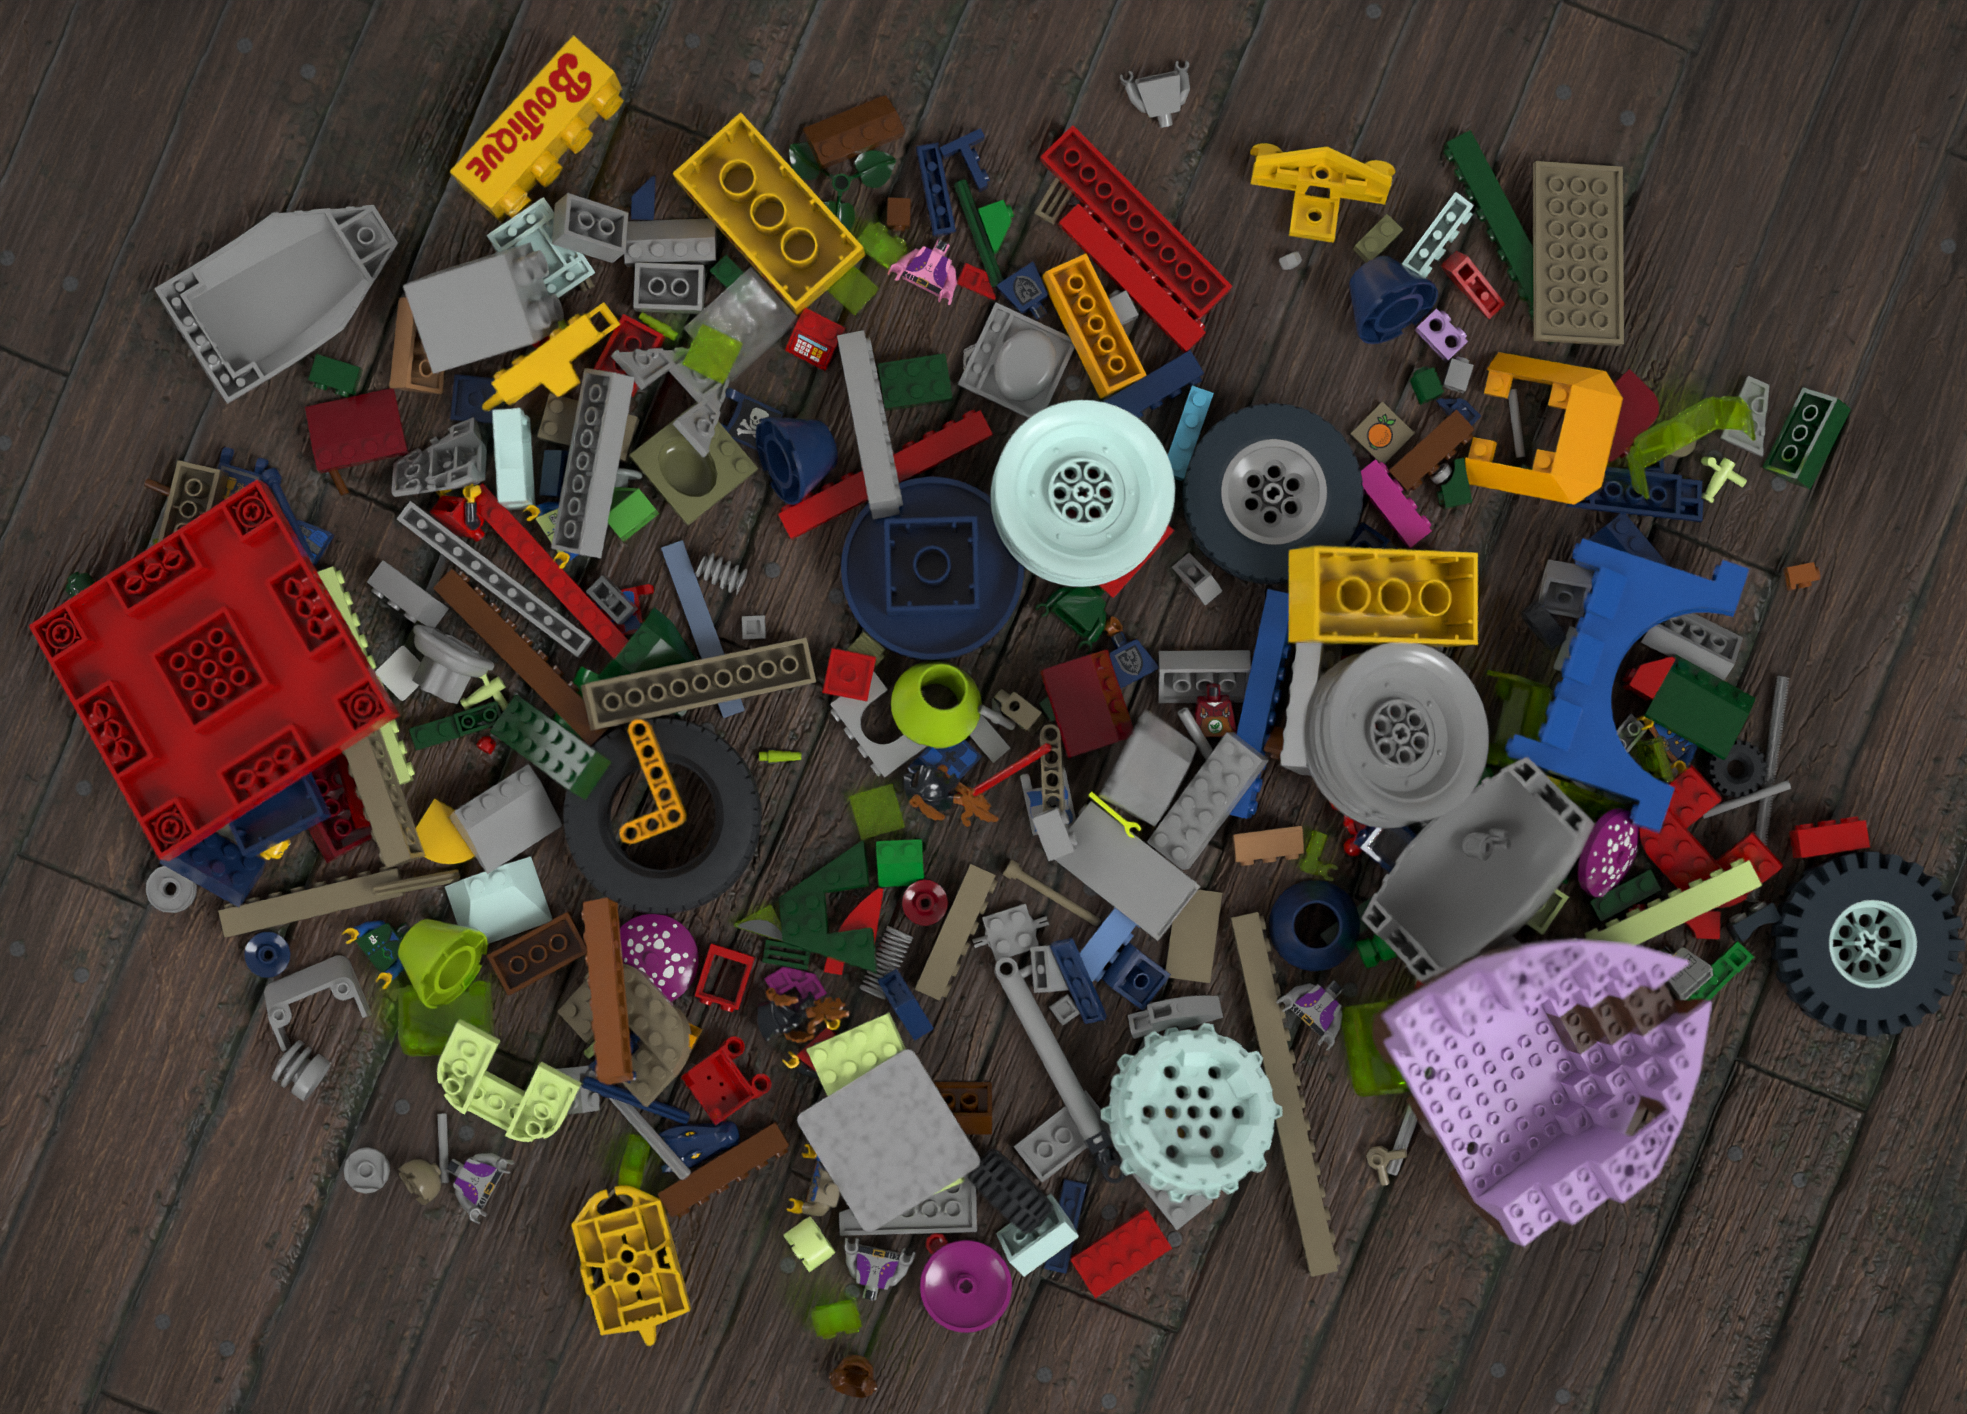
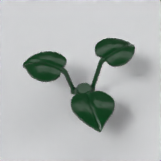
[789,142,896,231]

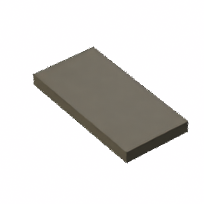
[1166,890,1222,983]

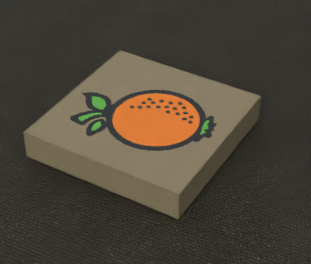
[1350,402,1415,464]

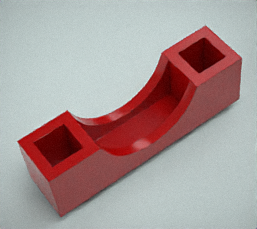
[1625,904,1721,939]

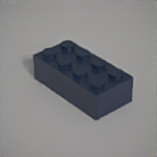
[160,833,266,907]

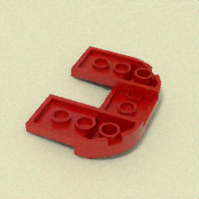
[1640,764,1783,908]

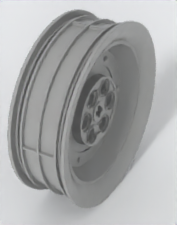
[1302,643,1489,828]

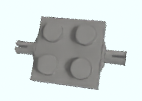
[972,903,1049,961]

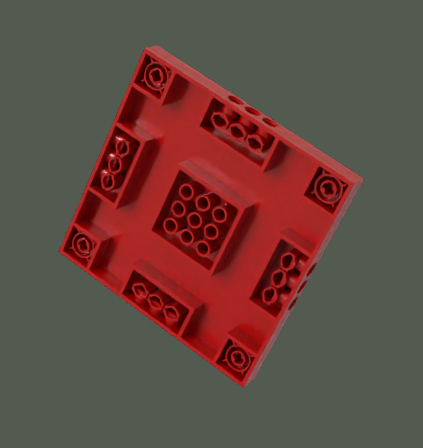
[28,479,400,861]

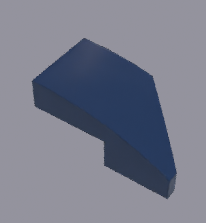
[631,175,656,220]
[1436,399,1481,425]

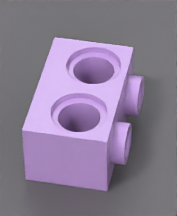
[1415,309,1468,362]

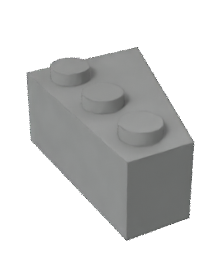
[367,561,449,628]

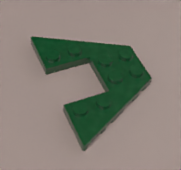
[779,841,877,974]

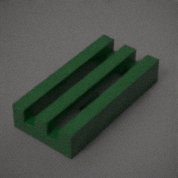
[762,940,810,970]

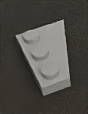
[1720,376,1769,457]

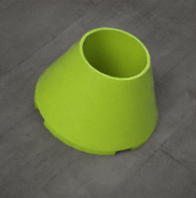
[891,661,982,749]
[398,919,488,1009]

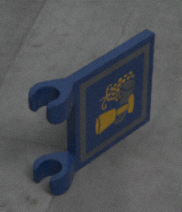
[218,447,269,501]

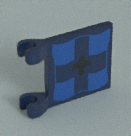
[907,740,982,780]

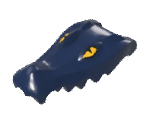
[658,1121,740,1173]

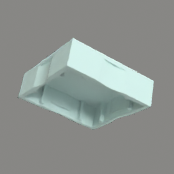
[493,408,536,510]

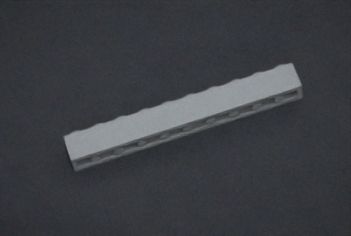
[397,501,594,658]

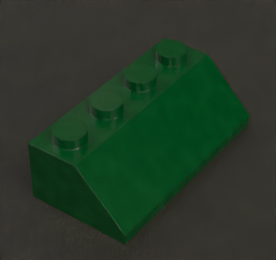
[1762,387,1851,489]

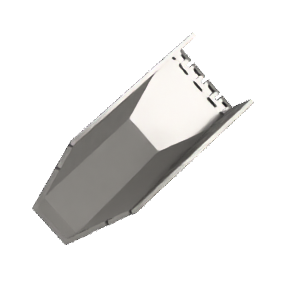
[1098,711,1197,827]

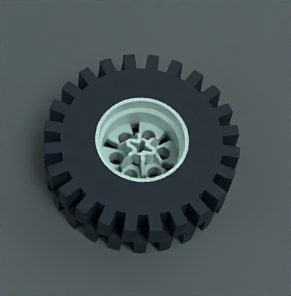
[1771,852,1965,1037]

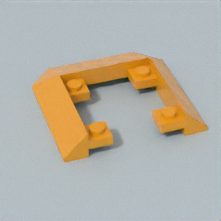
[1465,352,1623,505]

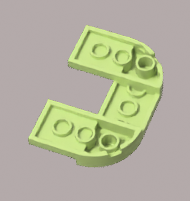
[437,1019,582,1142]

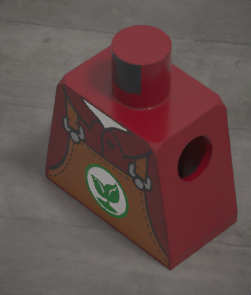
[1194,683,1237,737]

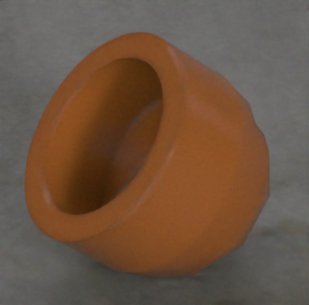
[1103,616,1123,637]

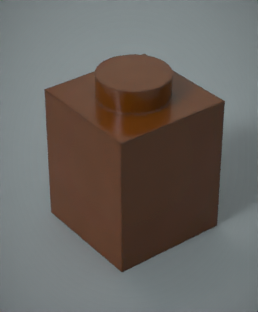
[887,198,911,232]

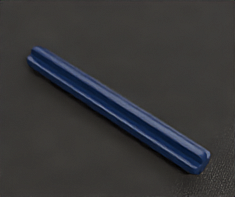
[581,1076,690,1124]

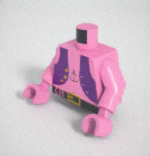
[887,239,957,305]

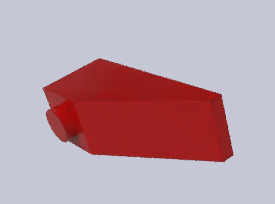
[1440,251,1505,319]

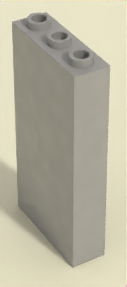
[1054,801,1200,941]

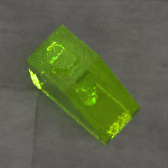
[618,1134,651,1189]

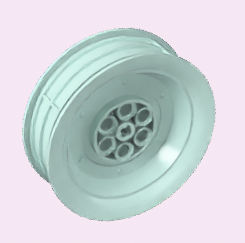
[990,400,1175,587]

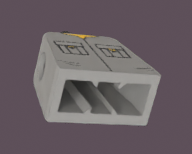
[1659,947,1713,1000]

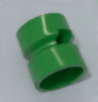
[1356,934,1397,969]

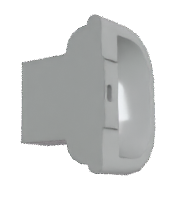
[412,625,494,704]

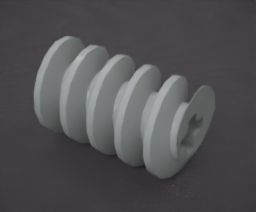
[696,552,747,595]

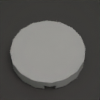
[344,1147,390,1194]

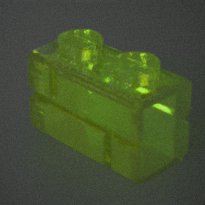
[857,222,908,273]

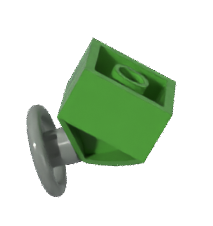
[608,468,659,542]

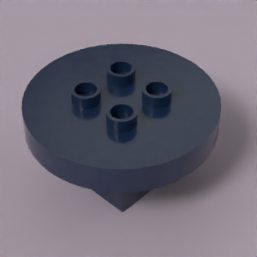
[841,477,1024,661]

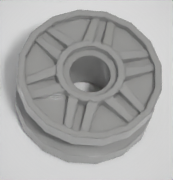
[146,866,197,913]

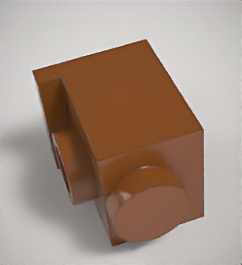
[1783,562,1821,591]

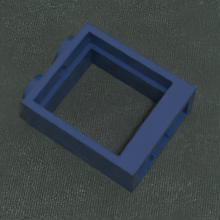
[877,968,934,1041]

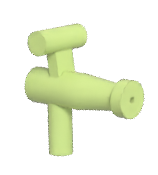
[1701,456,1747,503]
[460,671,508,711]

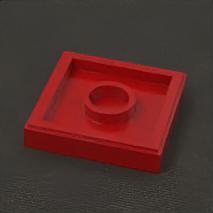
[822,648,876,702]

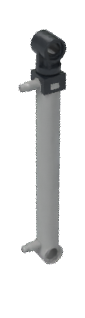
[994,957,1126,1184]

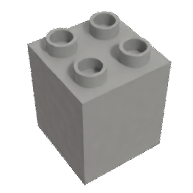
[403,242,563,374]

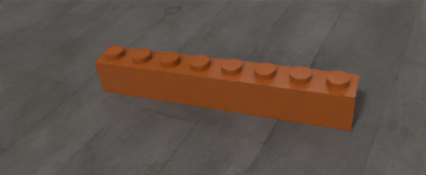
[581,898,633,1085]

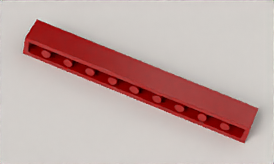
[778,409,993,540]
[467,483,629,658]

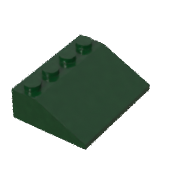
[1644,654,1756,760]

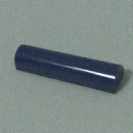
[916,143,956,237]

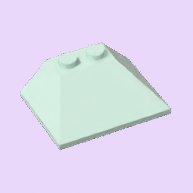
[487,197,595,298]
[445,857,553,944]

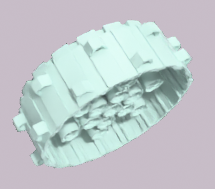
[1101,1023,1282,1203]

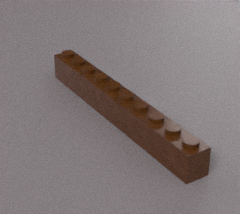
[433,569,614,747]

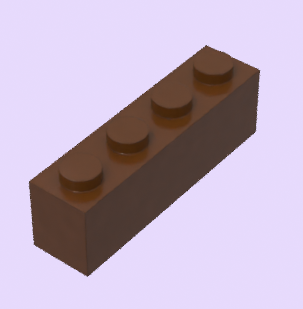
[1389,409,1475,491]

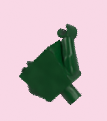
[1036,585,1107,654]

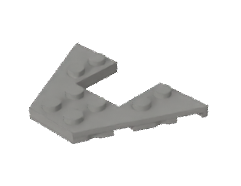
[611,347,730,458]

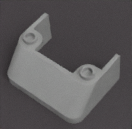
[264,955,372,1052]

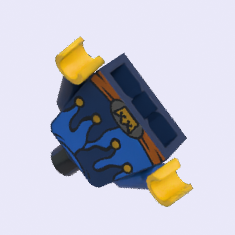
[1637,716,1698,776]

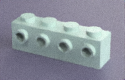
[1402,192,1474,278]

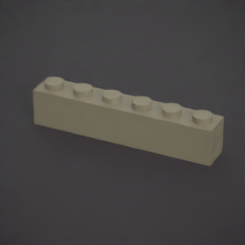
[915,864,998,1001]

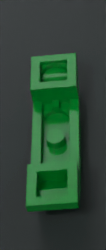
[1686,941,1754,1001]

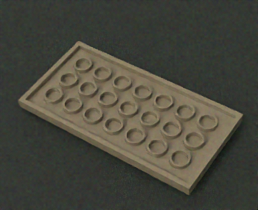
[1533,161,1624,346]

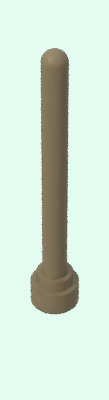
[1002,860,1101,926]

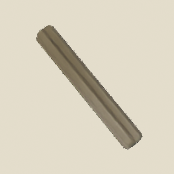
[372,870,460,898]

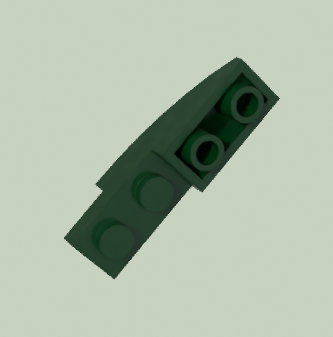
[408,701,501,751]

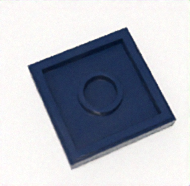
[450,374,498,424]

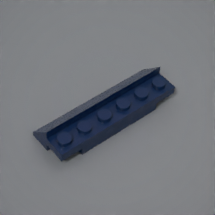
[1566,467,1703,522]

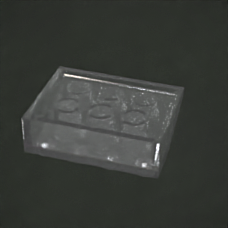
[684,267,798,382]

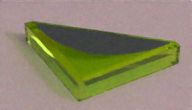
[734,905,783,942]

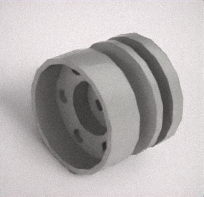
[271,1040,332,1101]

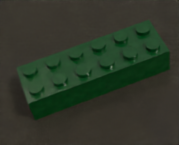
[490,694,611,800]

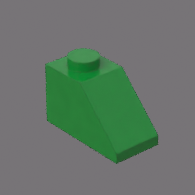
[978,200,1014,254]

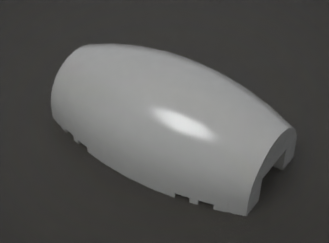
[1362,757,1594,984]

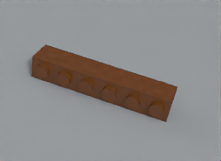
[658,1121,790,1218]

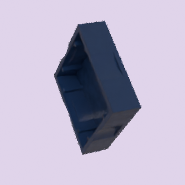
[229,772,331,858]

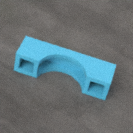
[1168,386,1214,481]

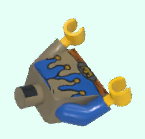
[787,1144,840,1216]

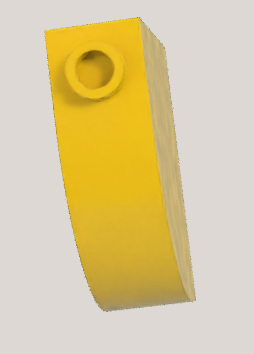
[416,799,475,864]

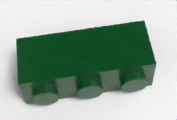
[1586,870,1661,922]

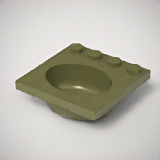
[629,402,758,526]

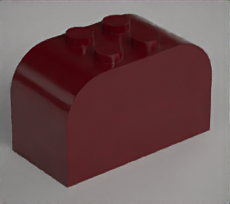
[1559,369,1659,464]

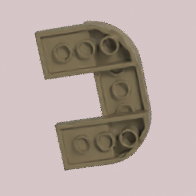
[557,964,691,1107]

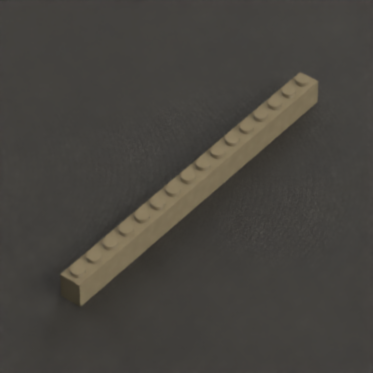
[1230,912,1341,1277]

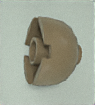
[398,1159,441,1205]

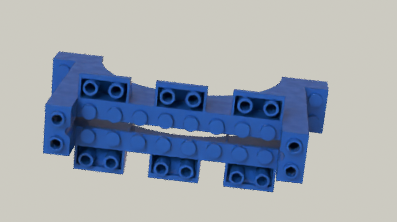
[1505,538,1749,834]

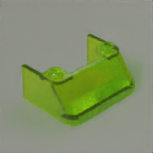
[1485,670,1552,769]
[1341,997,1411,1097]

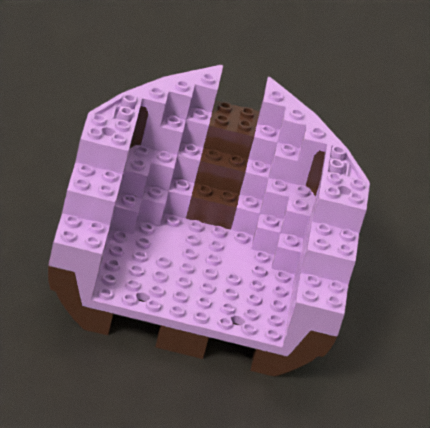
[1372,939,1711,1246]

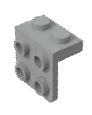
[556,1065,600,1114]

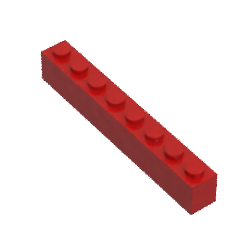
[1059,203,1206,353]

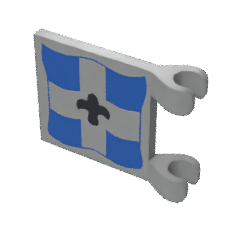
[1020,767,1076,835]

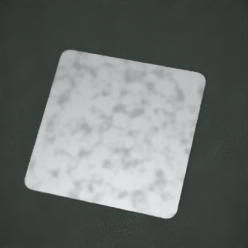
[798,1049,980,1232]

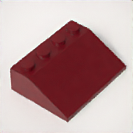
[305,388,409,474]
[1040,649,1135,758]
[308,757,373,863]

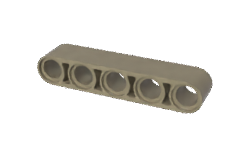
[1040,723,1065,812]

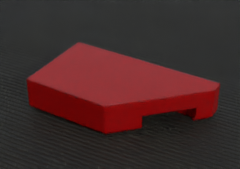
[957,263,996,301]

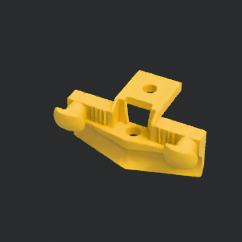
[1250,143,1395,243]

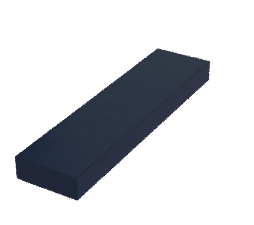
[1050,938,1107,1024]
[1044,1179,1087,1274]

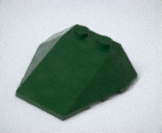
[597,607,697,717]

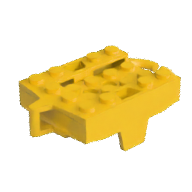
[482,302,620,411]
[572,1185,691,1346]

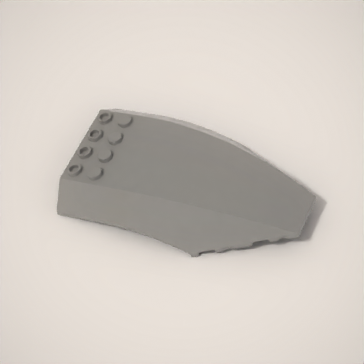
[154,205,398,404]

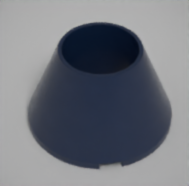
[1349,256,1438,344]
[756,417,838,505]
[1269,880,1360,971]

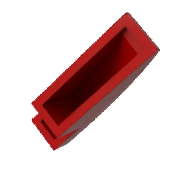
[824,888,884,975]

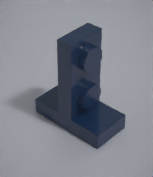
[940,128,990,192]

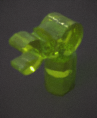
[1300,830,1338,881]

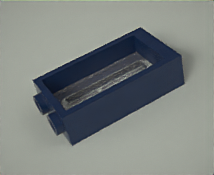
[1353,825,1417,874]

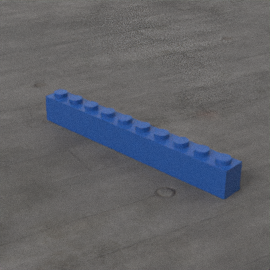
[1229,589,1291,819]

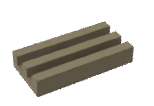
[1034,178,1072,225]

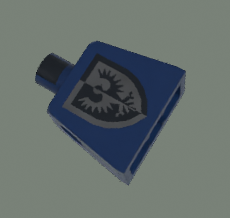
[997,262,1048,320]
[1109,632,1159,689]

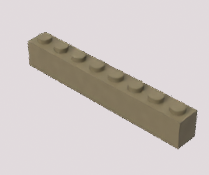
[218,867,406,938]

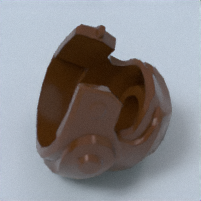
[828,1354,877,1398]

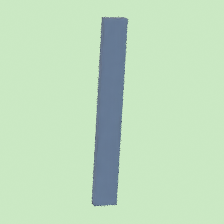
[661,540,745,718]

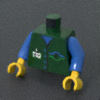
[341,920,411,989]

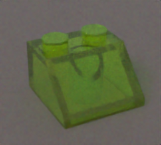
[810,1298,863,1339]

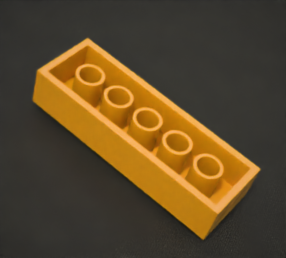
[1041,254,1146,399]

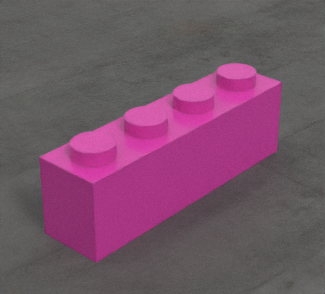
[1361,460,1432,549]

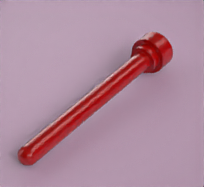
[957,743,1052,806]

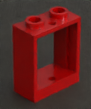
[695,943,756,1013]

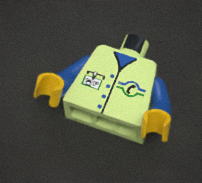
[523,502,579,569]

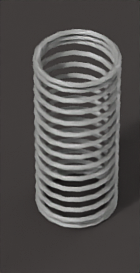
[859,926,913,1000]

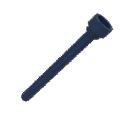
[261,468,314,563]

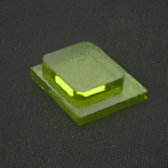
[827,266,879,315]

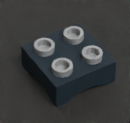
[1725,901,1782,942]

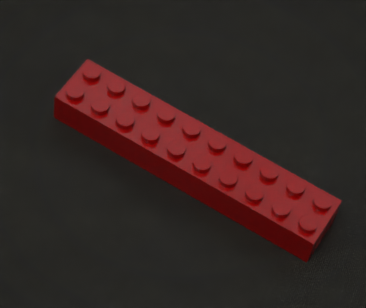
[1040,125,1233,320]

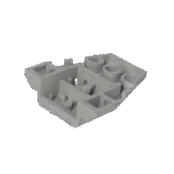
[391,417,487,497]

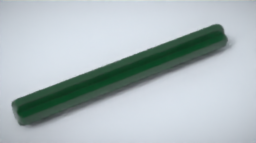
[954,179,1004,287]

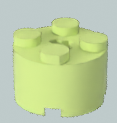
[783,1217,836,1272]

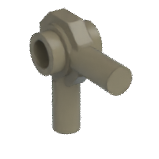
[1366,1146,1407,1186]

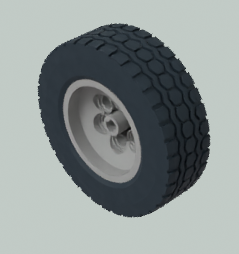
[1182,403,1363,584]

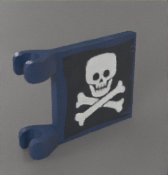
[720,388,784,450]

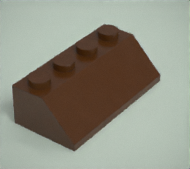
[802,95,905,171]
[933,1082,992,1135]

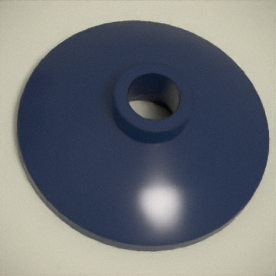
[245,932,291,978]

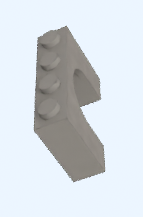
[830,672,927,778]

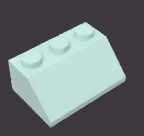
[996,1194,1079,1276]

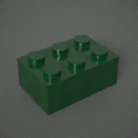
[878,353,953,411]

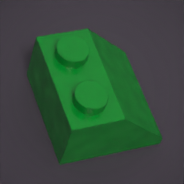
[876,839,924,887]

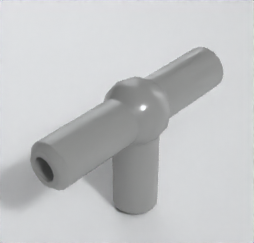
[978,697,1015,730]

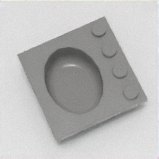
[958,302,1075,418]

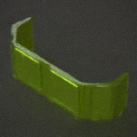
[1627,396,1756,499]

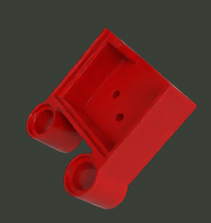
[681,1036,771,1125]

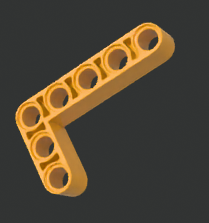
[620,719,686,844]

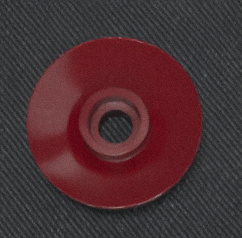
[902,880,948,926]

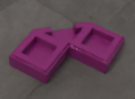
[764,967,827,1000]

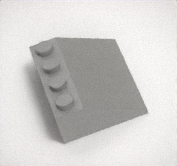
[449,764,562,874]

